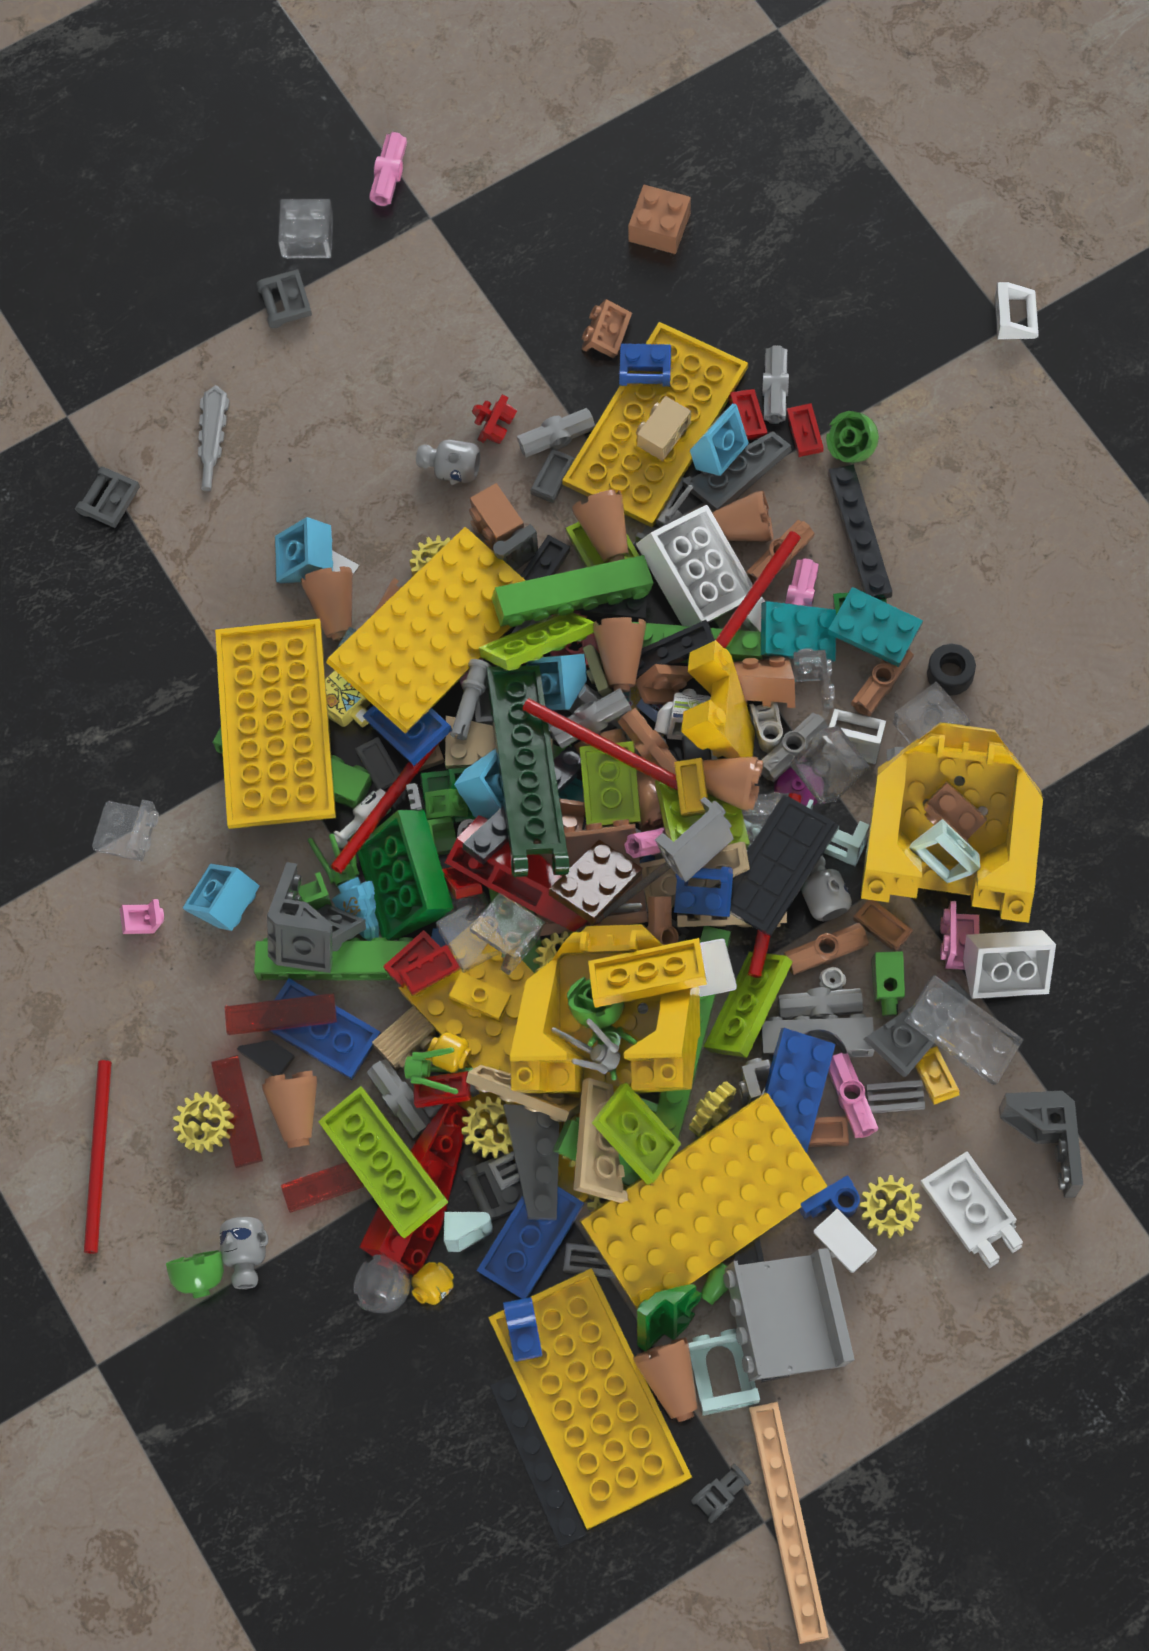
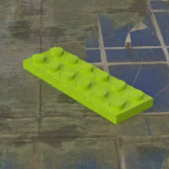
[318,1086,448,1239]

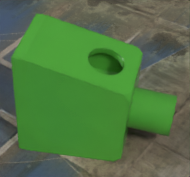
[871,951,905,1017]

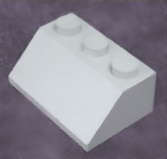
[963,930,1056,999]

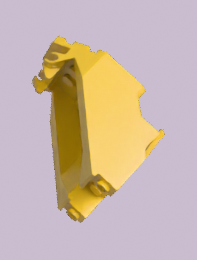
[861,722,1043,923]
[510,924,700,1094]

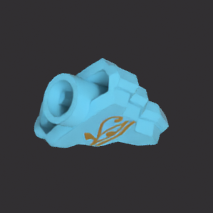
[332,877,379,941]

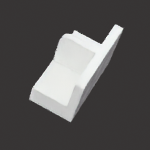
[814,1208,877,1273]

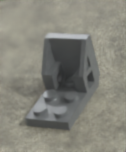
[267,862,333,973]
[999,1091,1083,1198]

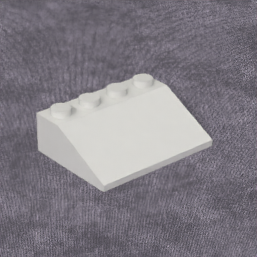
[636,505,753,626]

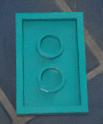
[828,587,923,667]
[761,601,836,663]

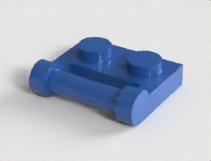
[619,344,671,387]
[674,867,733,917]

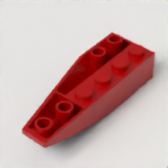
[445,815,604,932]
[360,1103,469,1275]

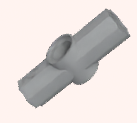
[762,346,789,424]
[517,408,595,457]
[550,688,632,748]
[762,713,829,782]
[778,987,863,1020]
[367,1059,431,1140]

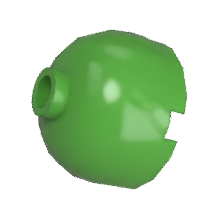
[826,411,879,463]
[567,977,624,1029]
[166,1250,224,1298]

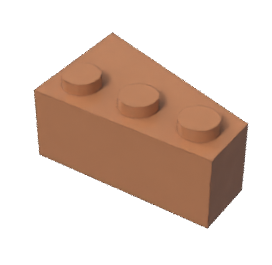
[733,656,796,708]

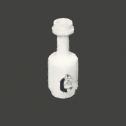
[334,789,391,849]

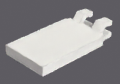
[920,1152,1023,1268]

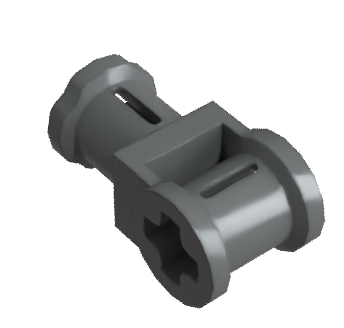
[691,1464,751,1523]

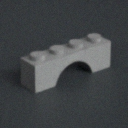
[761,1014,874,1061]

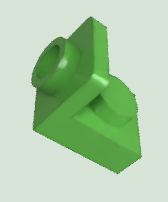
[425,789,468,819]

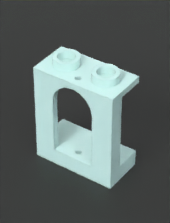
[807,799,870,866]
[689,1329,760,1416]

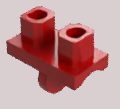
[472,394,517,444]

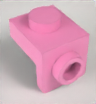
[119,899,164,934]

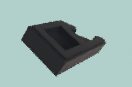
[237,1040,295,1076]

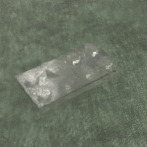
[904,975,1023,1085]

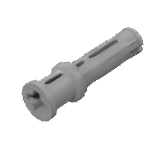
[450,659,492,740]

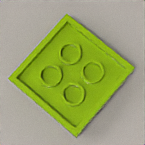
[655,780,750,850]

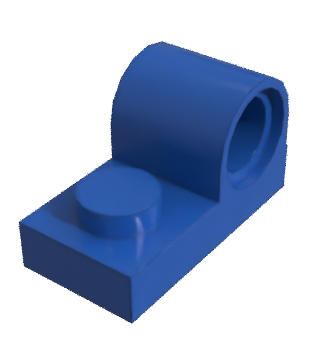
[798,1175,860,1219]
[503,1297,543,1362]

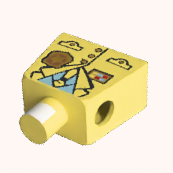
[325,671,371,727]

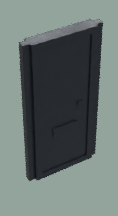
[730,794,840,936]

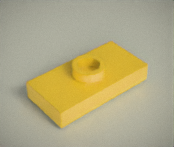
[449,972,511,1021]
[915,1046,959,1105]

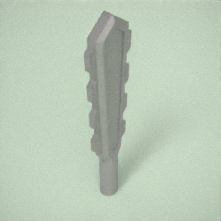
[198,385,230,491]

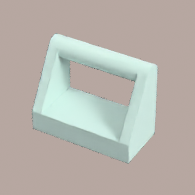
[909,819,980,883]
[444,1212,493,1252]

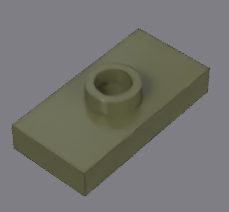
[583,644,614,697]

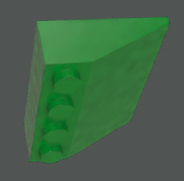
[357,810,454,941]

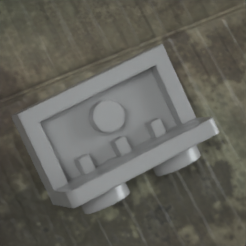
[738,1058,770,1105]

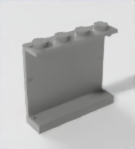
[723,1248,855,1381]

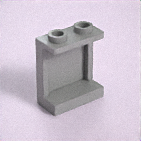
[655,797,734,882]

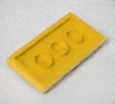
[588,938,707,1008]

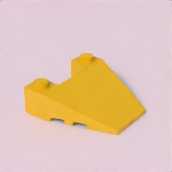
[681,640,755,758]

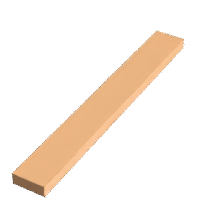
[749,1402,829,1644]

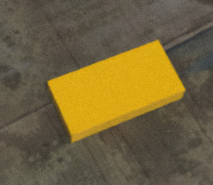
[674,758,708,817]

